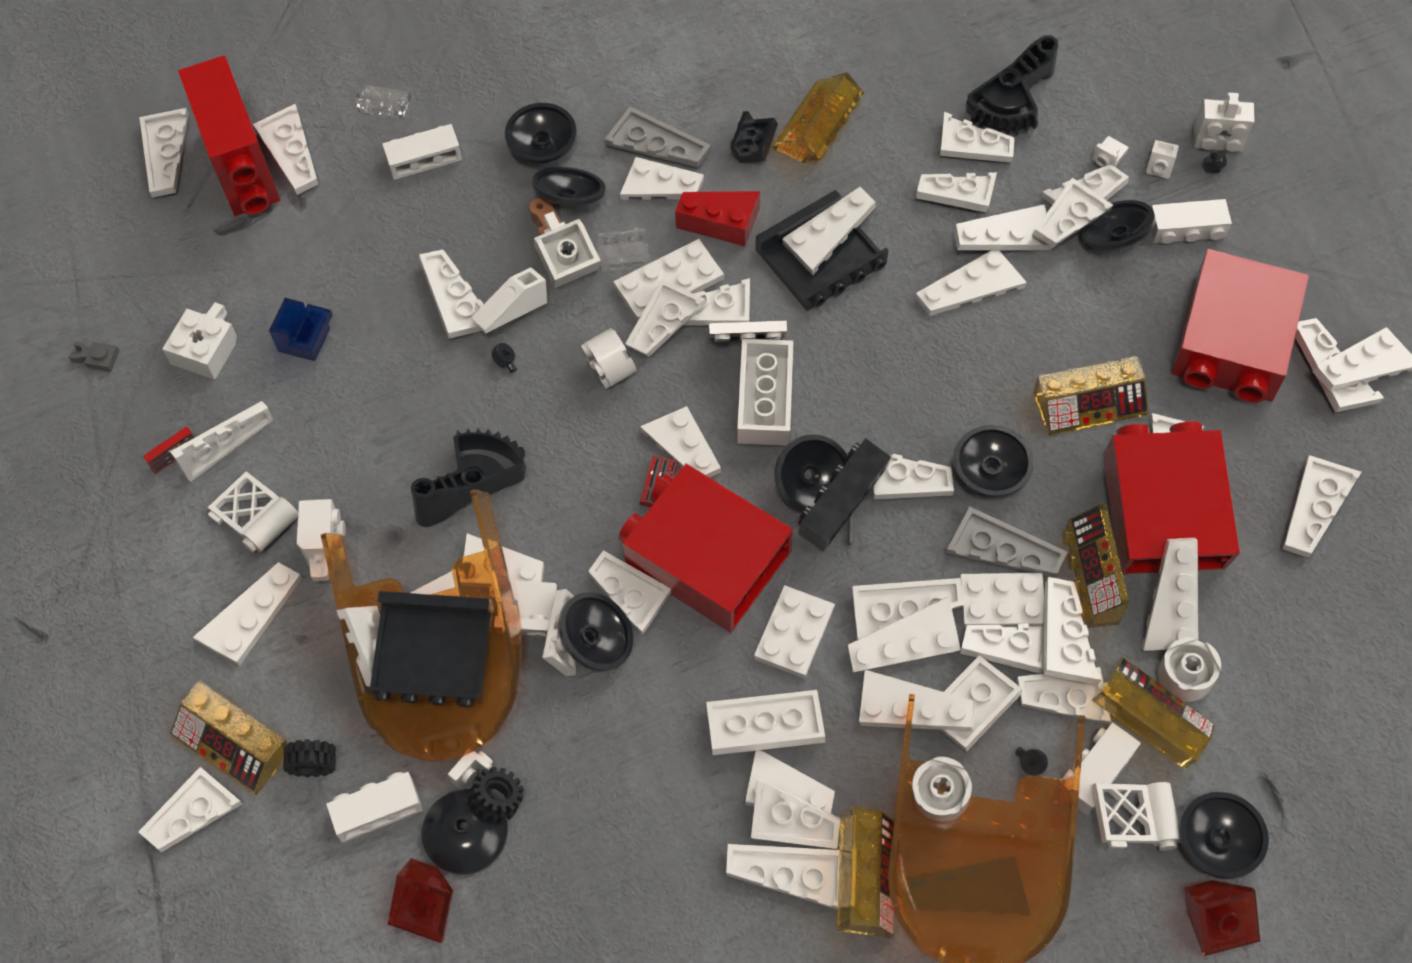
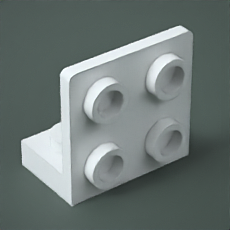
[494,580,557,637]

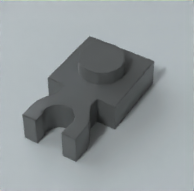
[69,341,119,372]

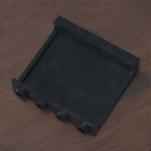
[755,190,888,311]
[365,591,494,708]

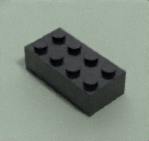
[798,438,892,552]

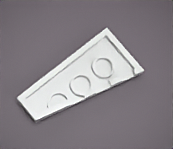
[253,104,318,195]
[139,108,189,198]
[782,187,876,275]
[953,205,1053,250]
[170,401,274,482]
[1282,455,1361,558]
[846,597,961,672]
[726,844,844,911]

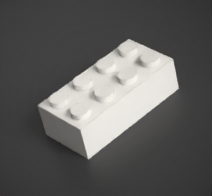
[737,339,793,446]

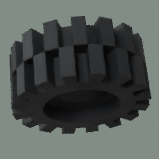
[283,739,336,778]
[468,767,524,823]

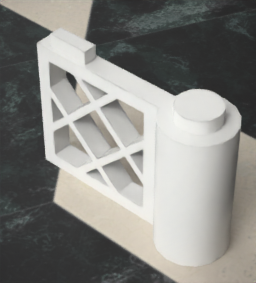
[208,472,298,553]
[1092,782,1180,851]

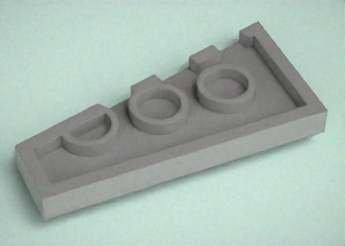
[604,107,711,168]
[946,506,1068,578]

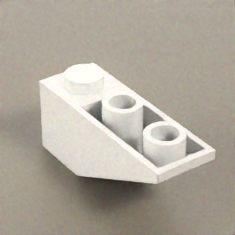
[471,267,547,333]

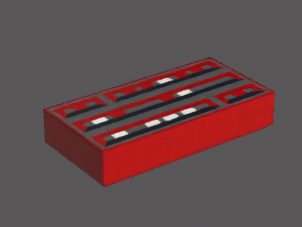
[143,427,195,474]
[640,455,678,507]

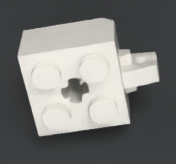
[1194,93,1254,152]
[534,212,601,289]
[162,303,237,380]
[297,499,346,581]

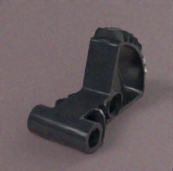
[966,35,1058,135]
[411,427,526,527]

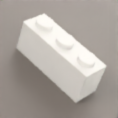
[382,124,462,180]
[1150,199,1232,244]
[1059,722,1141,816]
[326,772,423,843]

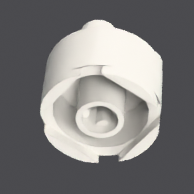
[581,328,637,389]
[1157,637,1221,702]
[912,757,972,822]

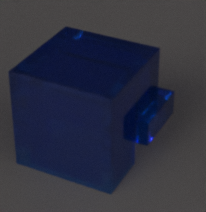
[269,298,333,361]

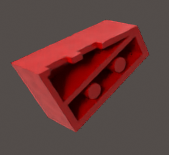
[675,191,760,246]

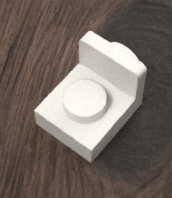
[1092,136,1129,167]
[1146,140,1179,179]
[448,748,493,789]

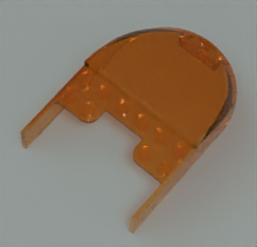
[321,490,522,761]
[888,694,1085,963]

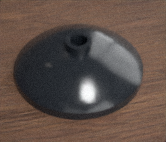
[505,103,577,163]
[532,167,605,208]
[1080,200,1156,251]
[953,425,1034,498]
[775,434,848,512]
[558,592,633,671]
[421,789,508,875]
[1179,792,1269,879]

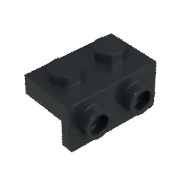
[731,111,778,163]

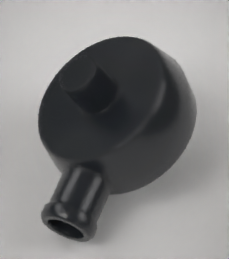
[1204,151,1227,173]
[491,343,517,373]
[1015,747,1048,776]

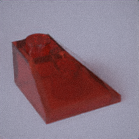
[388,858,454,943]
[1184,880,1261,956]

